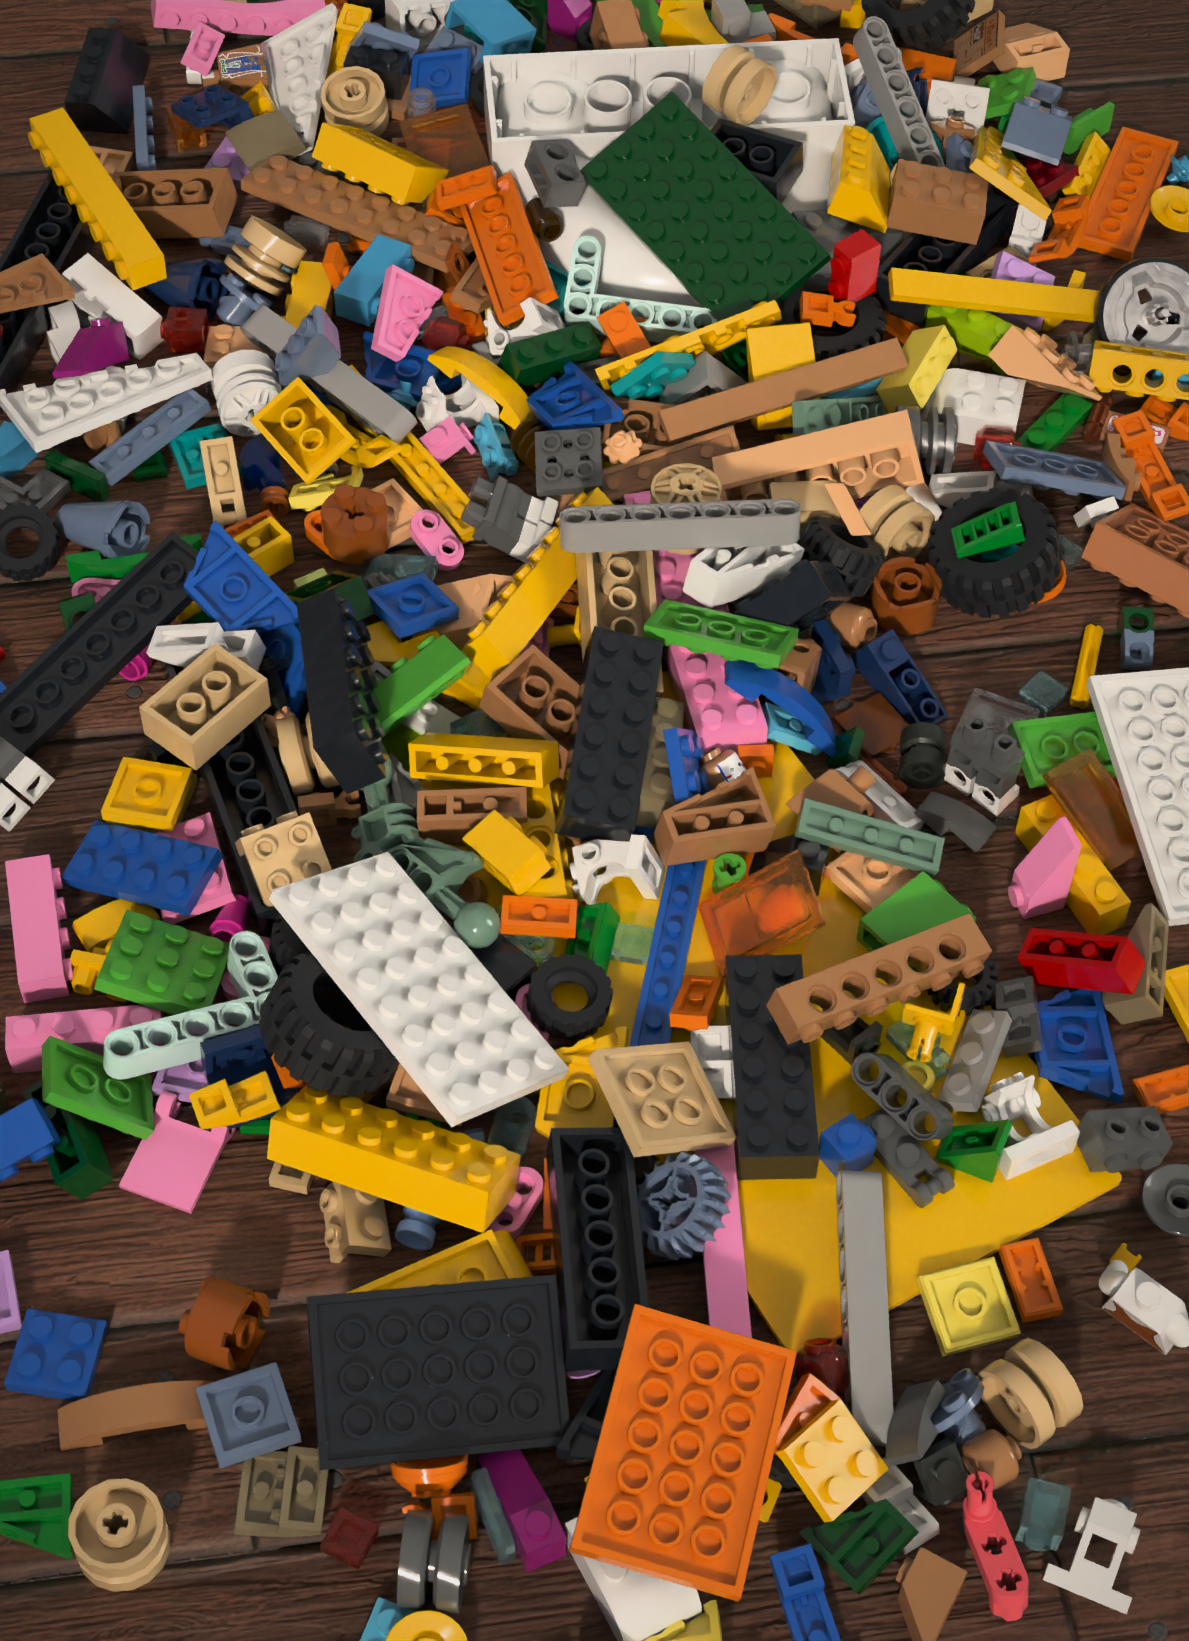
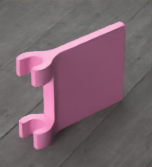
[119,1090,236,1214]

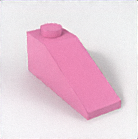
[1008,816,1082,919]

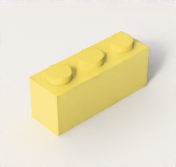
[876,325,958,413]

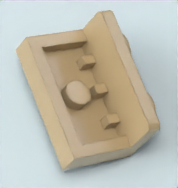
[319,1181,392,1263]

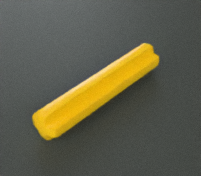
[1069,624,1104,709]

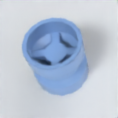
[395,1206,442,1250]

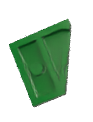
[0,1473,73,1559]

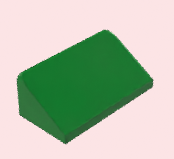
[564,902,620,974]

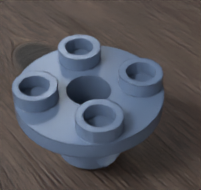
[217,272,274,326]
[930,1368,986,1450]

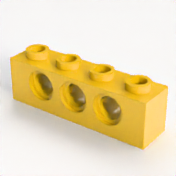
[1089,340,1189,402]
[505,784,573,899]

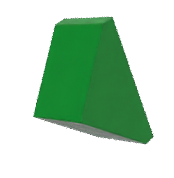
[935,1119,1012,1183]

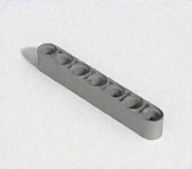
[853,16,945,167]
[240,304,418,444]
[559,499,801,553]
[836,1170,894,1446]

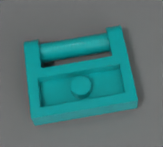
[169,424,243,490]

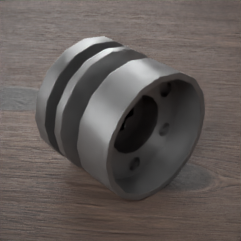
[895,406,958,475]

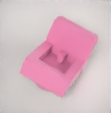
[419,416,476,465]

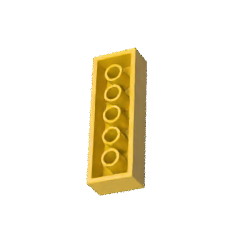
[267,1084,521,1233]

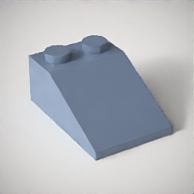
[1001,96,1072,166]

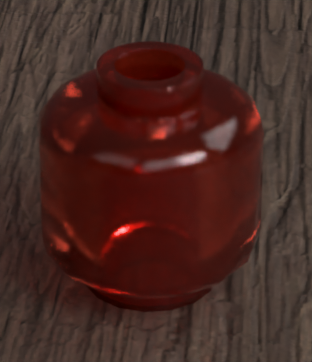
[422,316,471,352]
[974,427,1022,470]
[795,1338,850,1395]

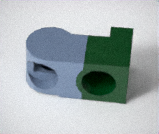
[1117,606,1154,671]

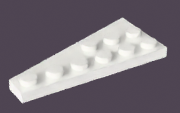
[260,2,338,156]
[0,353,213,453]

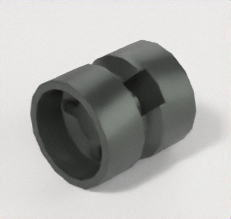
[899,722,946,789]

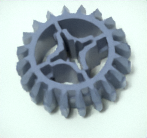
[636,1152,732,1261]

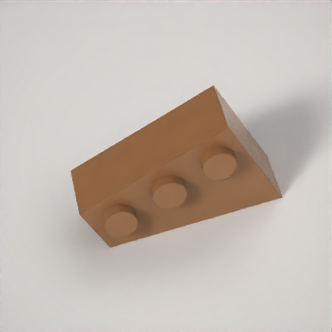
[653,767,776,866]

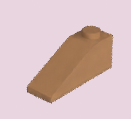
[417,787,527,844]

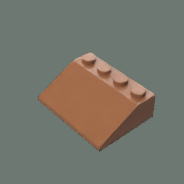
[1081,503,1189,618]

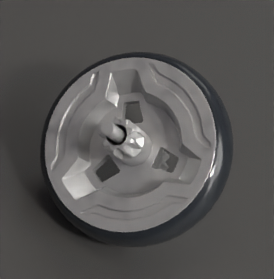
[1093,257,1189,375]

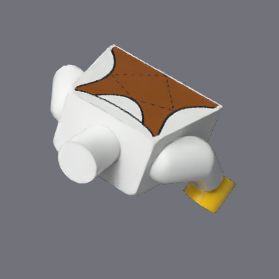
[1099,1243,1189,1355]

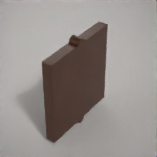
[833,692,909,759]

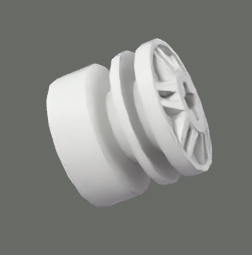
[210,350,282,437]

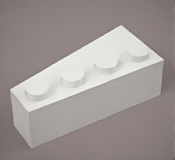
[385,0,467,53]

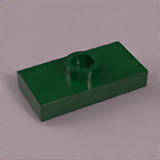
[44,450,110,502]

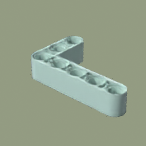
[564,235,717,343]
[103,931,278,1080]

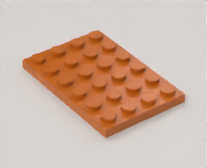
[569,1304,797,1602]

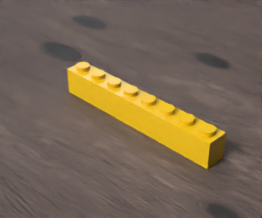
[28,107,167,291]
[462,487,614,679]

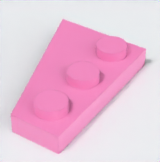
[371,264,444,362]

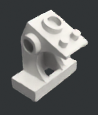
[484,297,565,359]
[415,374,499,432]
[570,834,666,905]
[981,1071,1080,1180]
[1042,1497,1141,1615]

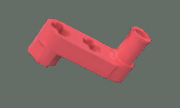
[963,1471,1029,1621]

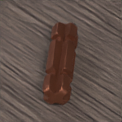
[1081,392,1114,444]
[858,747,910,798]

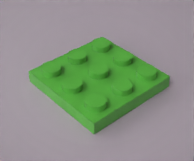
[94,910,229,1015]

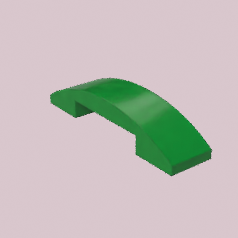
[66,534,203,583]

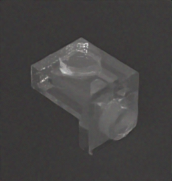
[1062,332,1094,375]

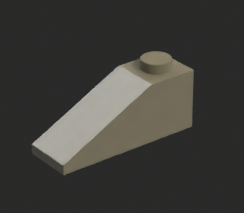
[1102,903,1169,1025]

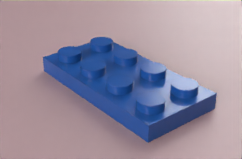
[61,820,223,916]

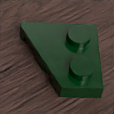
[799,1499,919,1595]

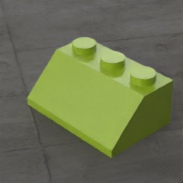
[925,305,1024,376]

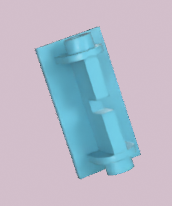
[474,413,519,481]

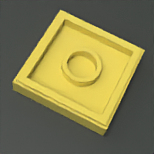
[916,1257,1021,1357]

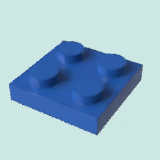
[409,48,471,111]
[366,572,459,638]
[663,728,709,803]
[4,1308,109,1401]

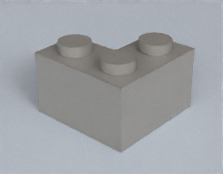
[711,0,776,43]
[659,351,748,405]

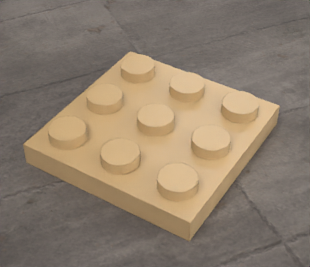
[588,1041,737,1157]

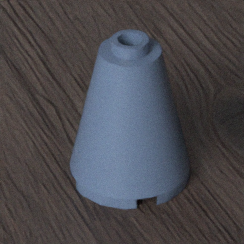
[55,500,151,559]

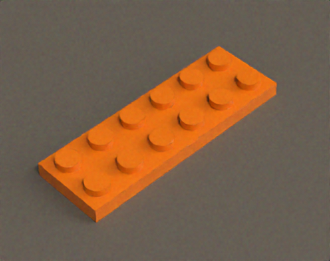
[1078,126,1179,261]
[459,172,559,327]

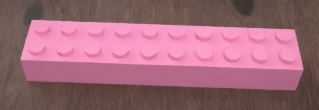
[623,491,768,764]

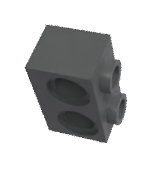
[524,140,586,208]

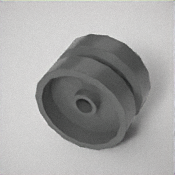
[397,1509,471,1613]

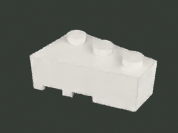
[62,253,165,360]
[682,543,805,609]

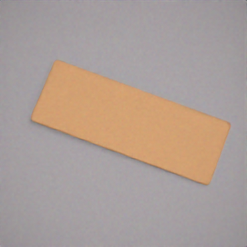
[824,483,871,536]

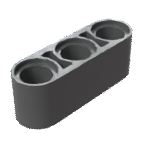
[851,1053,953,1141]

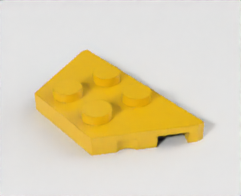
[535,1026,629,1139]

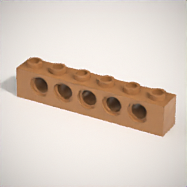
[766,913,992,1045]

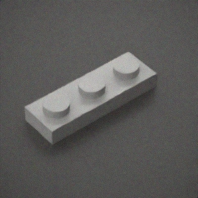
[938,1009,1012,1113]

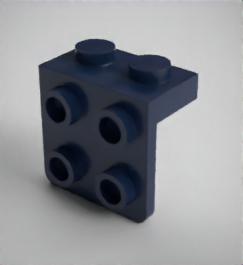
[171,84,254,129]
[810,619,856,704]
[200,1024,297,1128]

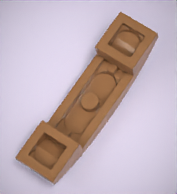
[57,1380,215,1451]

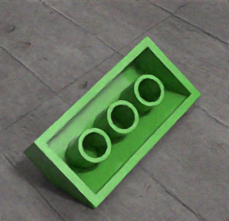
[374,634,471,739]

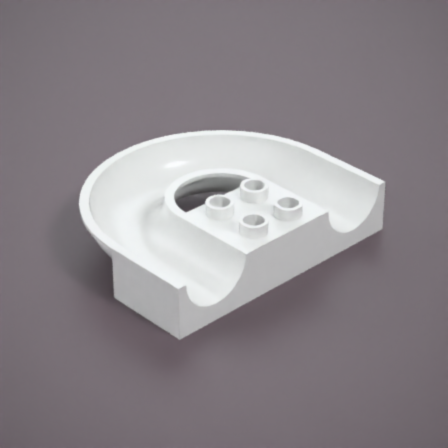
[483,38,855,308]

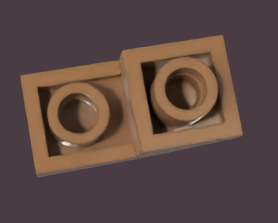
[1102,433,1141,504]

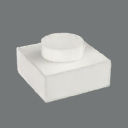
[1073,496,1119,528]

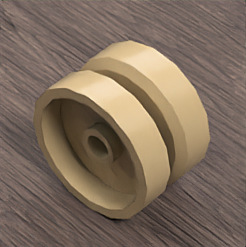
[702,44,777,126]
[321,66,389,137]
[859,485,935,563]
[276,712,340,796]
[977,1338,1083,1449]
[68,1478,170,1592]

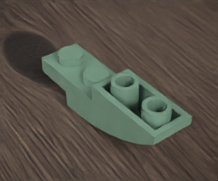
[792,396,886,435]

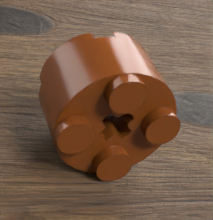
[320,484,390,564]
[870,557,942,637]
[178,1276,270,1373]

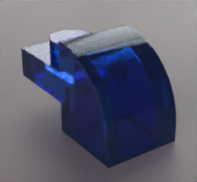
[240,433,286,493]

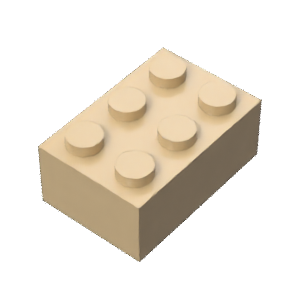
[139,643,271,770]

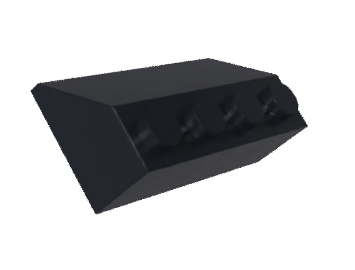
[65,27,150,134]

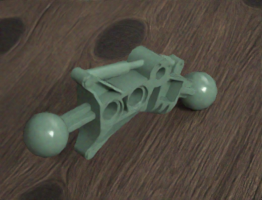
[351,754,501,949]

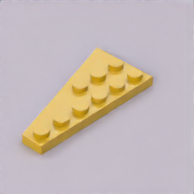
[969,126,1052,221]
[595,300,782,398]

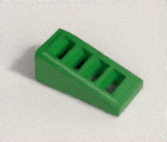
[951,501,1025,558]

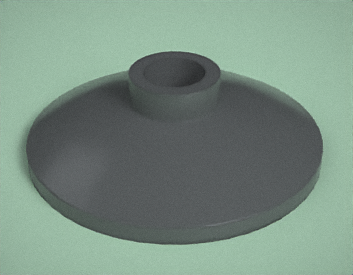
[1142,1164,1189,1236]

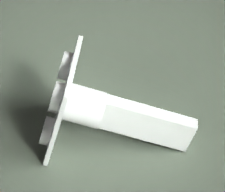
[926,76,990,143]

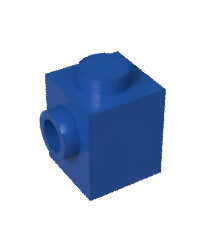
[819,1113,877,1178]

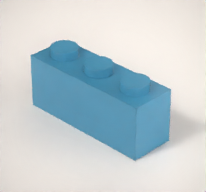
[334,234,414,326]

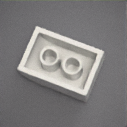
[921,368,1026,447]
[565,1517,702,1641]

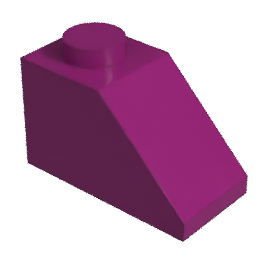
[548,0,592,42]

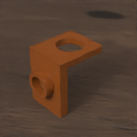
[433,241,471,293]

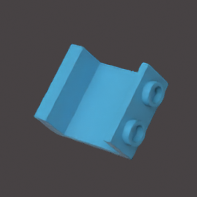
[445,0,537,63]

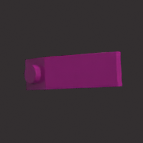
[53,317,130,378]
[477,1449,566,1572]

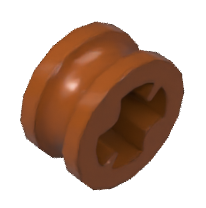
[260,486,290,518]

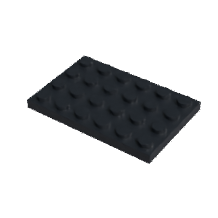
[306,1274,570,1470]

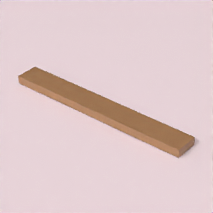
[657,337,909,444]

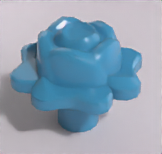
[1166,155,1189,186]
[386,380,418,412]

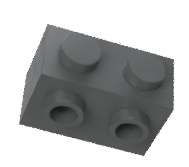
[1077,1106,1173,1173]

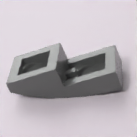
[914,791,997,852]
[996,976,1043,1058]
[885,1379,946,1466]

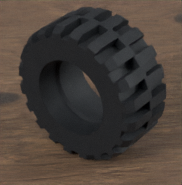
[861,0,976,52]
[771,275,886,362]
[927,488,1062,618]
[259,951,399,1097]

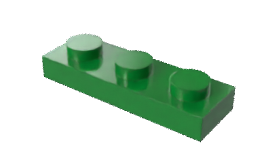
[1014,393,1093,452]

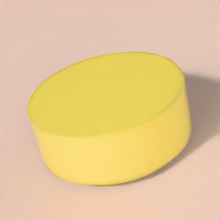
[898,1060,935,1098]

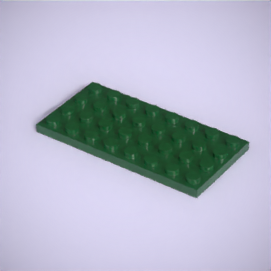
[580,92,831,322]

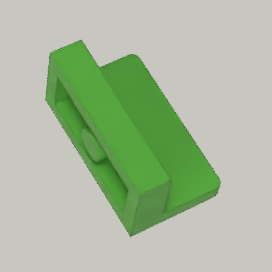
[1063,101,1115,155]

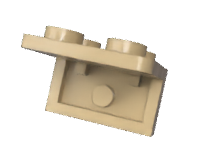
[235,811,332,907]

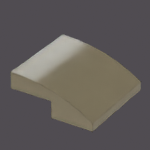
[225,111,307,172]
[233,1446,329,1537]

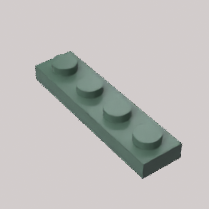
[794,798,945,876]

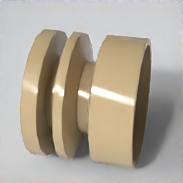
[224,215,307,296]
[650,463,722,555]

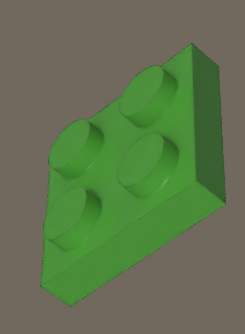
[977,67,1036,119]

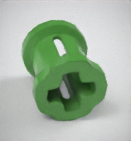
[712,853,747,901]

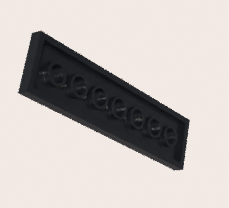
[0,532,199,758]

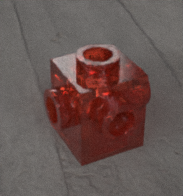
[160,307,209,354]

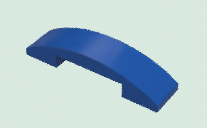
[724,660,837,757]
[769,1543,841,1641]

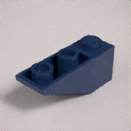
[851,629,949,725]

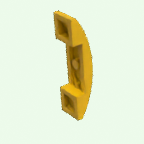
[321,3,372,107]
[427,346,537,430]
[325,405,402,468]

